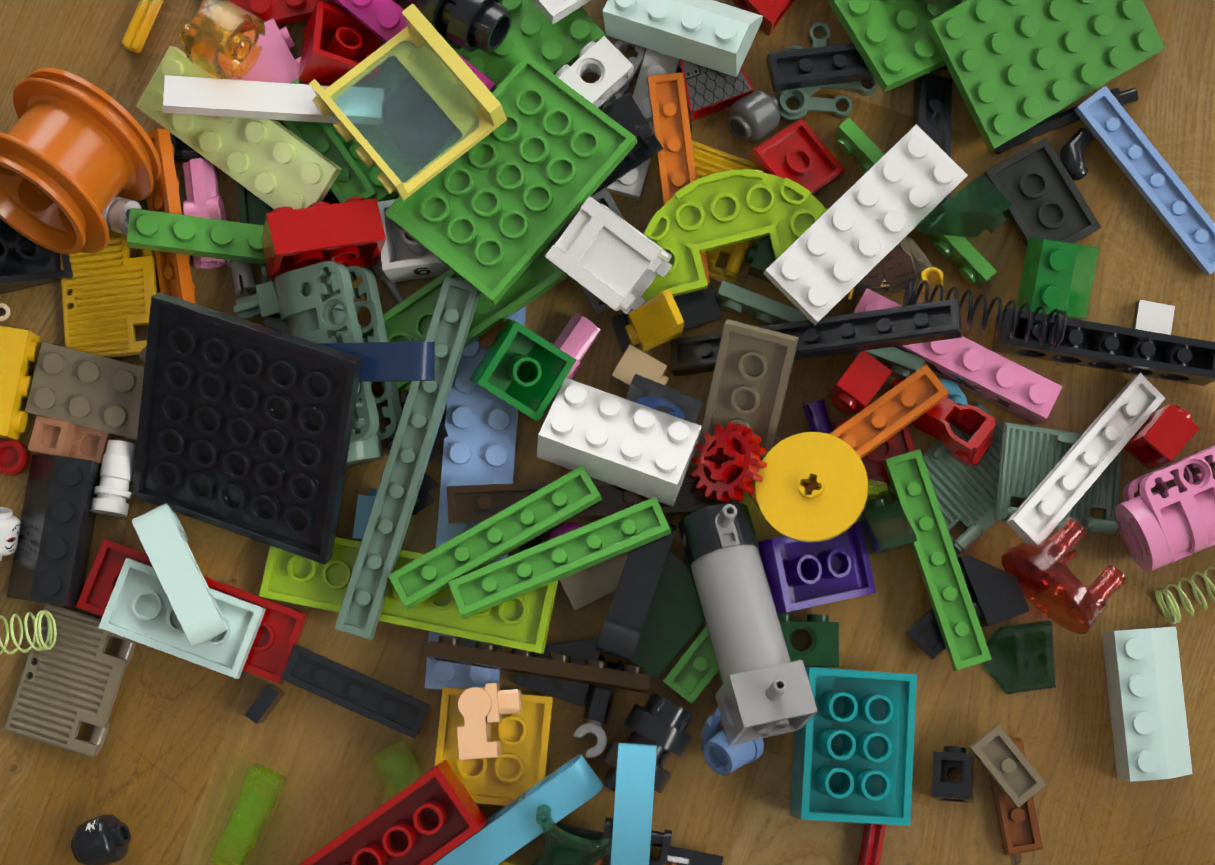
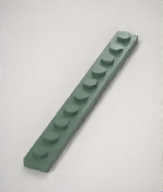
[334,276,480,640]

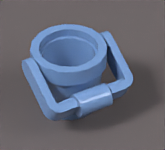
[701,707,764,776]

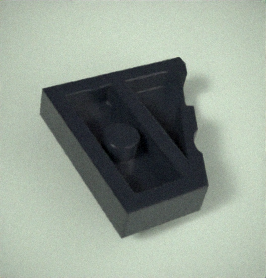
[513,638,601,707]

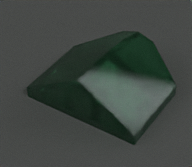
[983,620,1056,694]

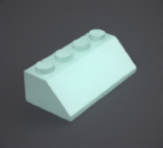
[602,0,763,77]
[1102,626,1193,782]

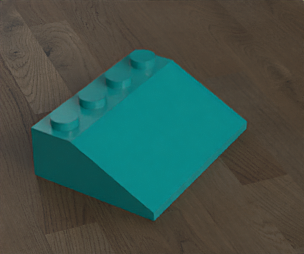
[789,667,917,826]

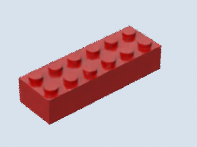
[298,759,488,865]

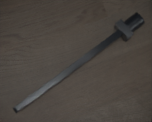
[995,88,1139,154]

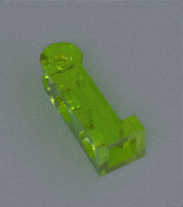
[211,763,288,865]

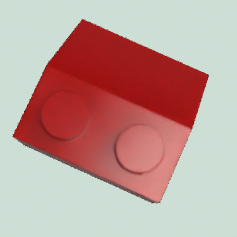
[298,1,383,86]

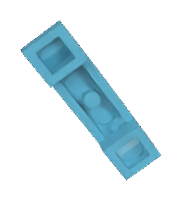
[611,743,657,865]

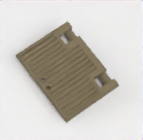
[3,603,137,759]

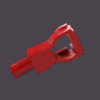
[887,378,996,467]

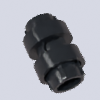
[406,0,512,52]
[603,692,692,793]

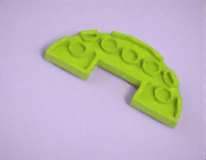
[641,169,828,303]

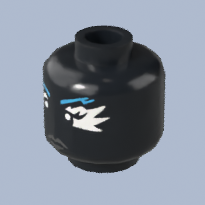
[71,814,131,865]

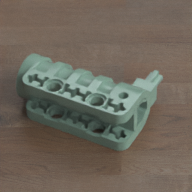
[233,261,402,468]

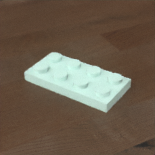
[98,558,266,679]

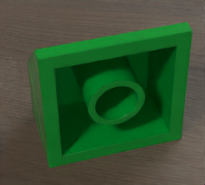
[1016,237,1100,318]
[469,319,576,422]

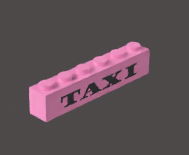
[852,288,1063,424]

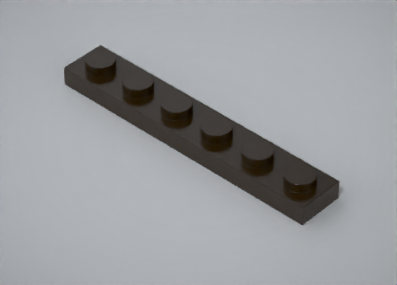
[426,636,651,694]

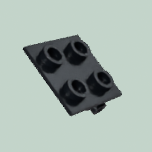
[601,92,664,187]

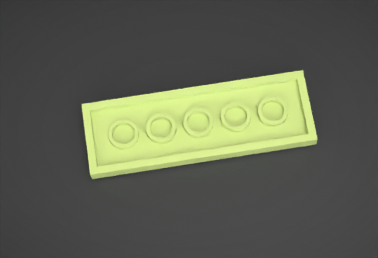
[136,46,342,210]

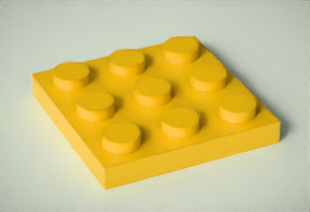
[435,687,553,806]

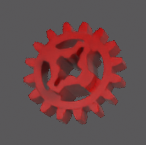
[691,422,767,503]

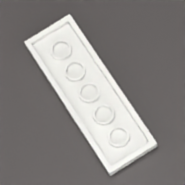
[763,124,968,325]

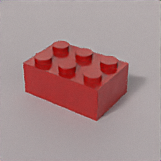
[261,197,386,281]

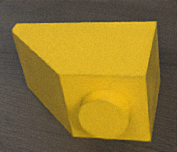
[624,289,684,352]

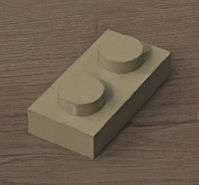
[968,724,1047,808]

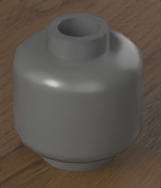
[728,90,780,142]

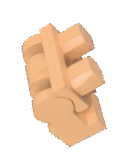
[457,683,522,760]

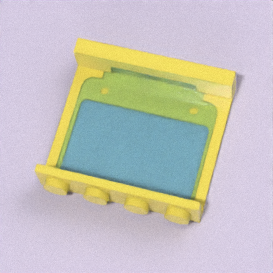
[309,4,507,200]

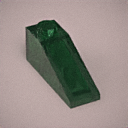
[918,174,1012,238]

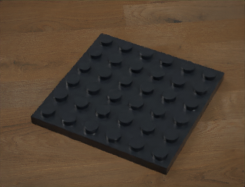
[131,292,363,565]

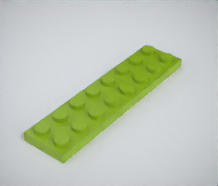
[259,537,558,654]

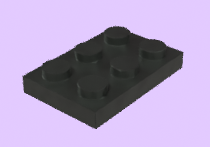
[983,138,1101,247]

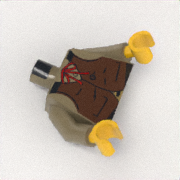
[846,237,943,299]

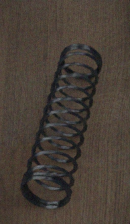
[902,277,1067,350]

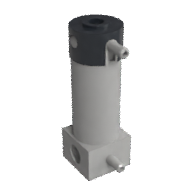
[678,503,818,746]

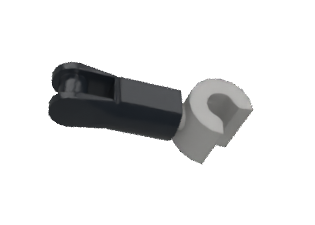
[573,656,622,758]

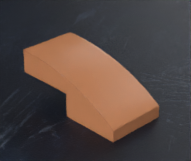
[27,415,114,465]

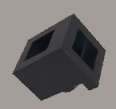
[932,746,975,803]

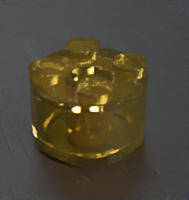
[180,0,266,80]

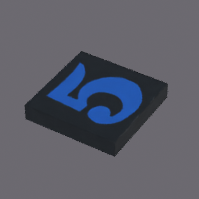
[626,374,703,423]

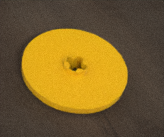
[755,432,868,542]

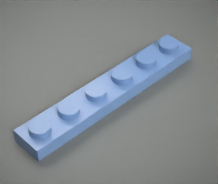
[1074,85,1215,276]

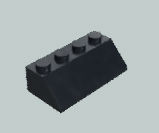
[6,455,101,607]

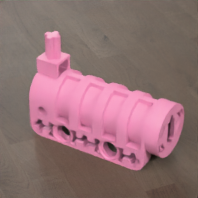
[1115,445,1215,572]

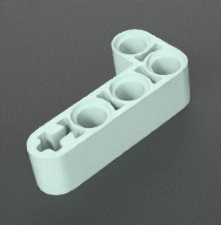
[132,503,228,647]

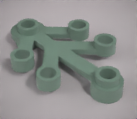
[776,22,878,121]

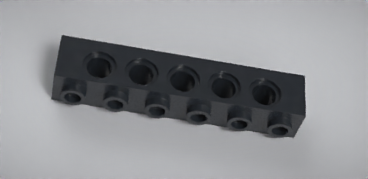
[992,308,1215,386]

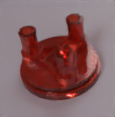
[1001,518,1127,634]

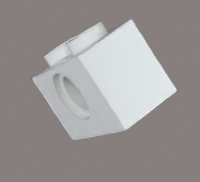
[555,36,634,108]

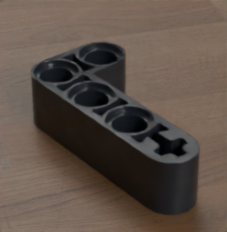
[596,523,677,662]

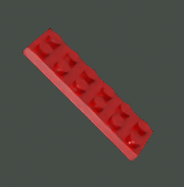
[76,538,309,684]

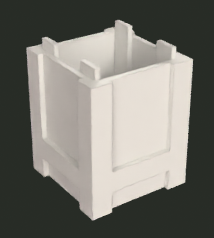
[545,196,672,314]

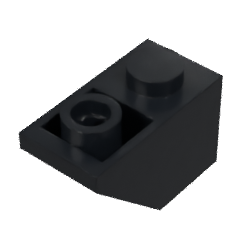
[957,555,1030,627]

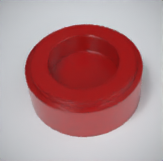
[0,439,31,476]

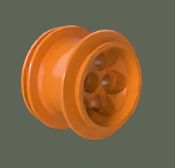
[0,68,161,255]

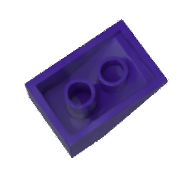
[758,521,876,613]

